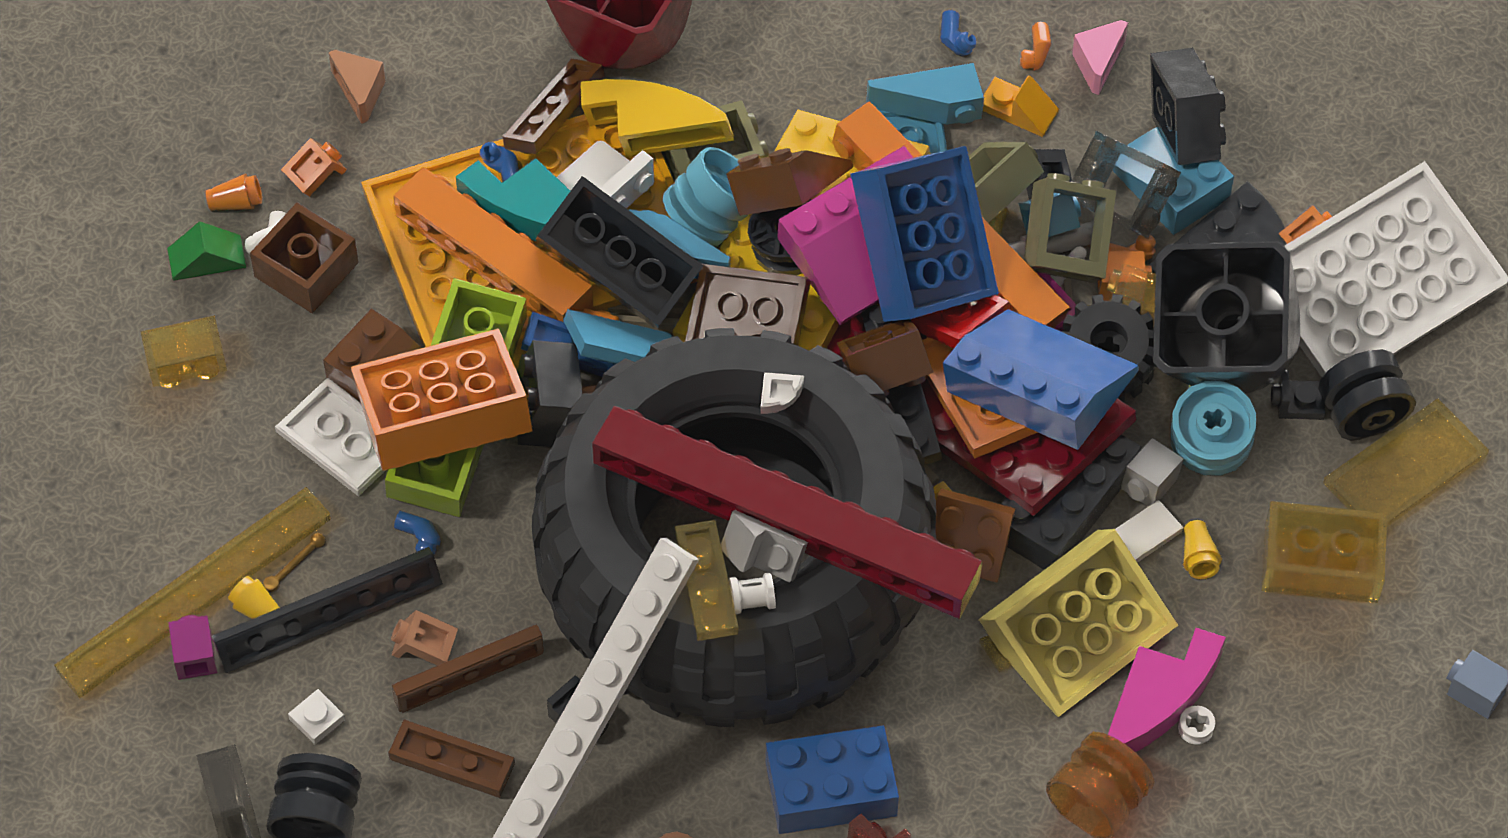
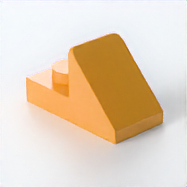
[983,75,1059,137]

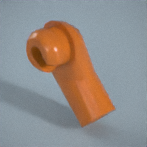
[1020,22,1051,71]

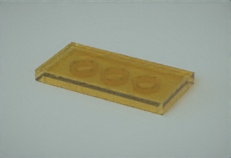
[1323,398,1489,536]

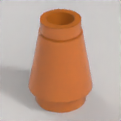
[206,173,263,211]

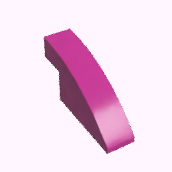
[1101,628,1226,765]

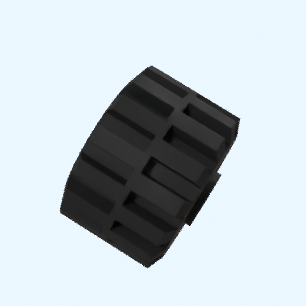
[1063,294,1157,402]

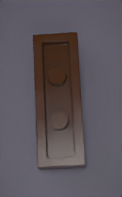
[388,719,515,798]

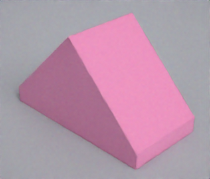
[1072,20,1128,95]

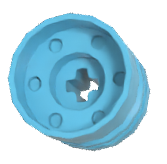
[663,147,749,246]

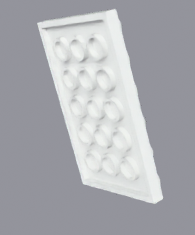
[1285,161,1508,377]

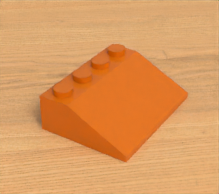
[351,328,532,471]

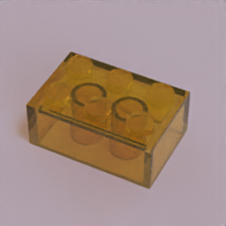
[1261,501,1387,603]

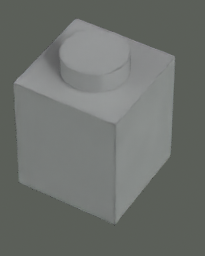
[1121,438,1184,507]

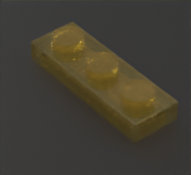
[675,520,738,641]

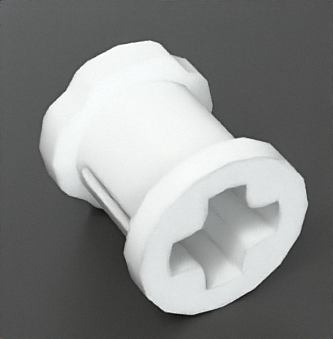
[729,573,776,614]

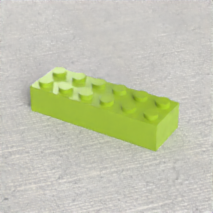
[385,278,527,517]

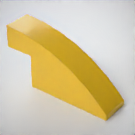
[581,79,734,157]

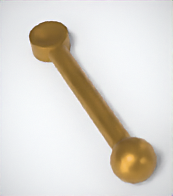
[263,533,325,592]

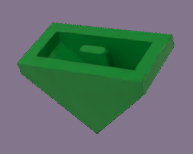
[167,221,246,281]

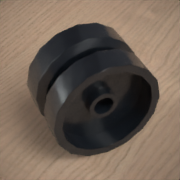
[1318,349,1416,441]

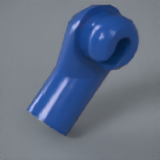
[940,10,976,56]
[480,142,519,183]
[394,511,441,555]

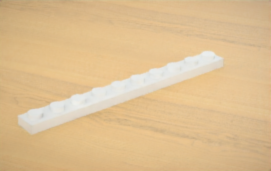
[493,538,699,838]

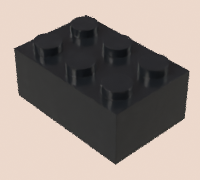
[1150,47,1226,165]

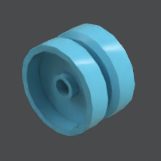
[1171,381,1256,475]

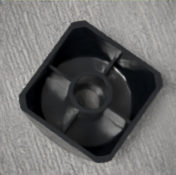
[1153,242,1300,394]

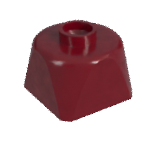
[546,0,692,69]

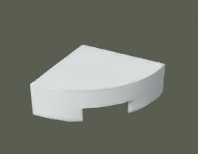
[761,373,804,414]

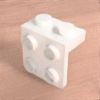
[557,141,654,208]

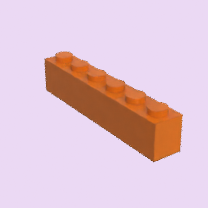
[393,167,593,322]

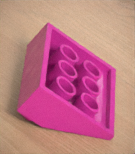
[778,146,913,325]

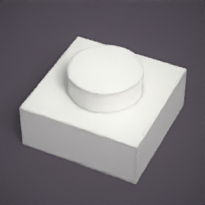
[288,689,345,745]

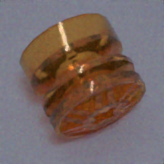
[1046,731,1155,838]

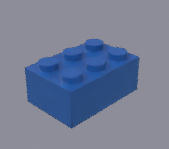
[765,725,899,834]

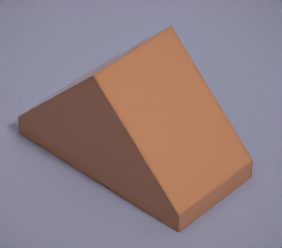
[329,50,386,124]

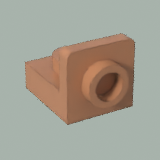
[391,610,458,666]

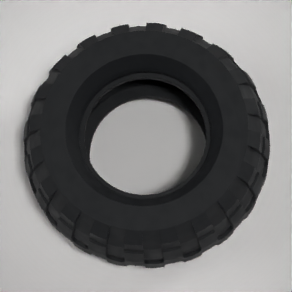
[532,328,936,727]

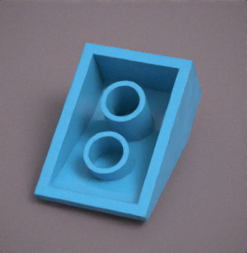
[1104,127,1234,235]

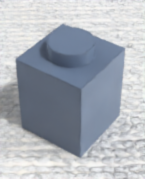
[1446,650,1508,719]

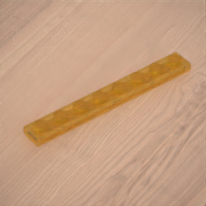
[54,487,331,699]

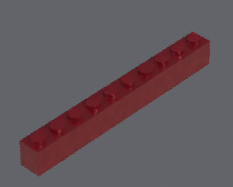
[592,406,982,619]

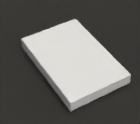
[275,378,386,497]

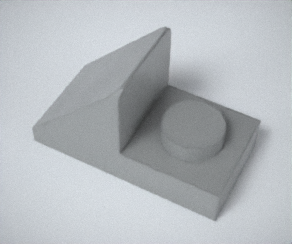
[720,510,808,582]

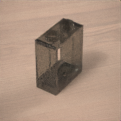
[1071,131,1181,239]

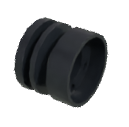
[266,753,362,838]

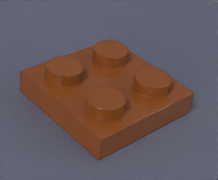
[936,488,1016,583]

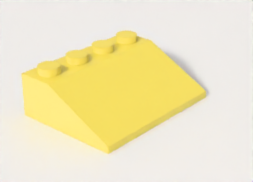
[978,529,1178,717]

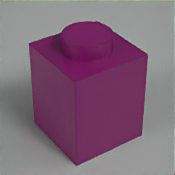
[168,615,218,680]

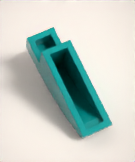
[456,158,570,242]

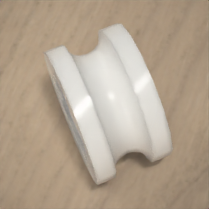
[1178,706,1215,745]

